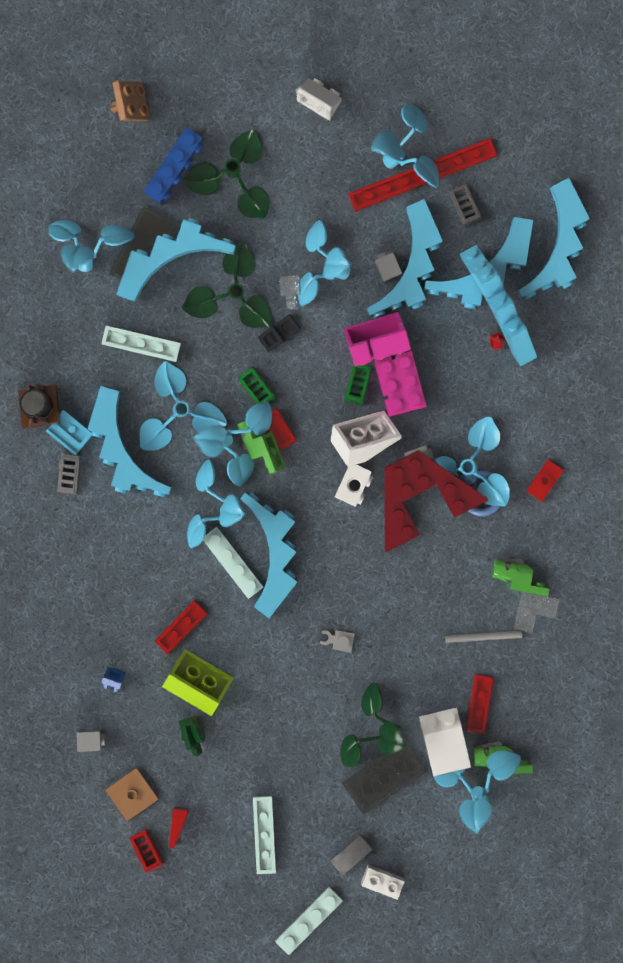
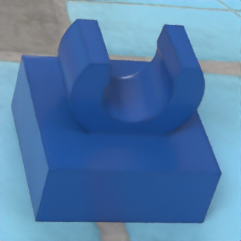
[102,667,126,692]

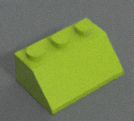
[162,649,234,716]

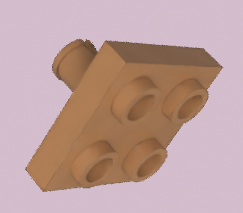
[110,81,150,122]

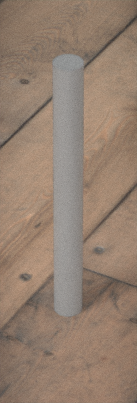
[445,630,522,643]

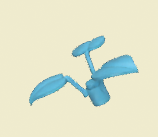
[372,104,439,188]
[49,220,135,272]
[298,220,351,307]
[140,361,227,451]
[194,401,272,486]
[434,417,510,506]
[187,459,245,549]
[434,751,521,833]

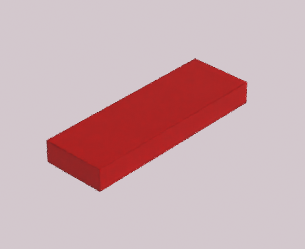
[154,600,208,654]
[465,674,494,734]

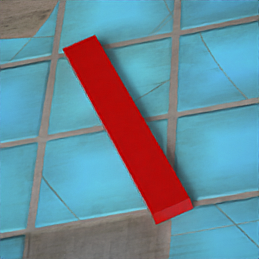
[348,138,498,212]

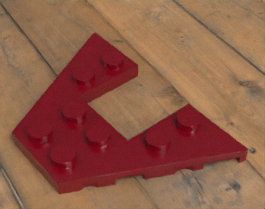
[384,450,488,552]

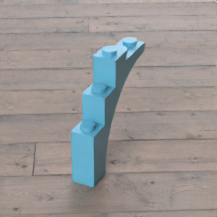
[517,178,590,300]
[367,199,443,318]
[424,217,533,309]
[116,218,236,302]
[460,245,537,367]
[87,386,172,497]
[240,492,297,618]

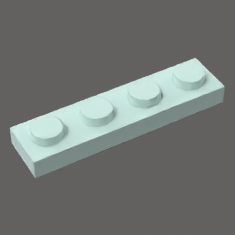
[102,326,181,362]
[203,527,263,599]
[253,796,276,874]
[275,887,343,955]

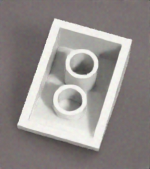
[297,78,342,121]
[331,411,402,467]
[419,708,471,777]

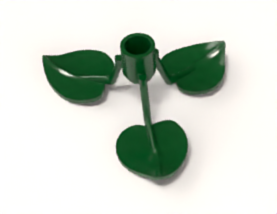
[183,130,269,219]
[182,242,271,328]
[340,682,406,767]

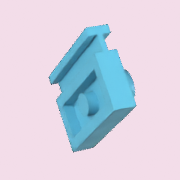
[46,410,92,456]

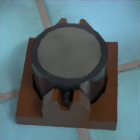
[18,384,60,429]

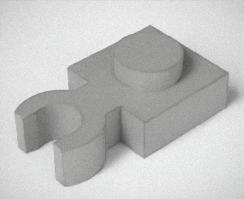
[320,630,355,653]

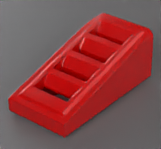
[169,807,189,848]
[129,829,165,873]

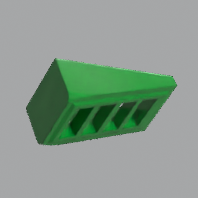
[344,363,372,406]
[237,367,277,404]

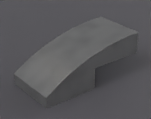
[330,834,373,875]

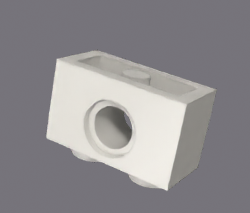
[335,465,373,507]
[361,864,405,900]

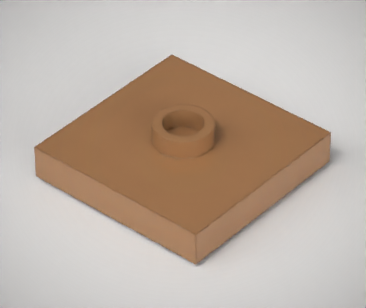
[105,768,159,821]

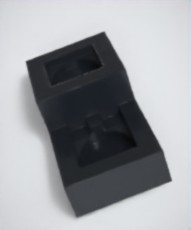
[257,314,301,353]

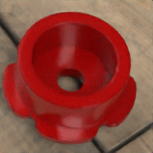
[490,332,504,351]

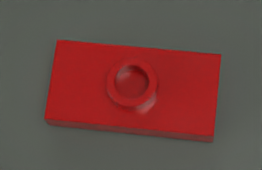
[268,408,297,451]
[526,459,564,502]

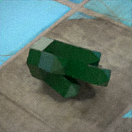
[179,716,205,756]

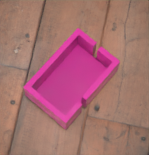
[343,312,411,366]
[374,351,427,417]

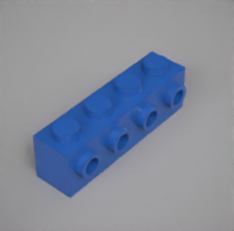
[144,127,204,204]

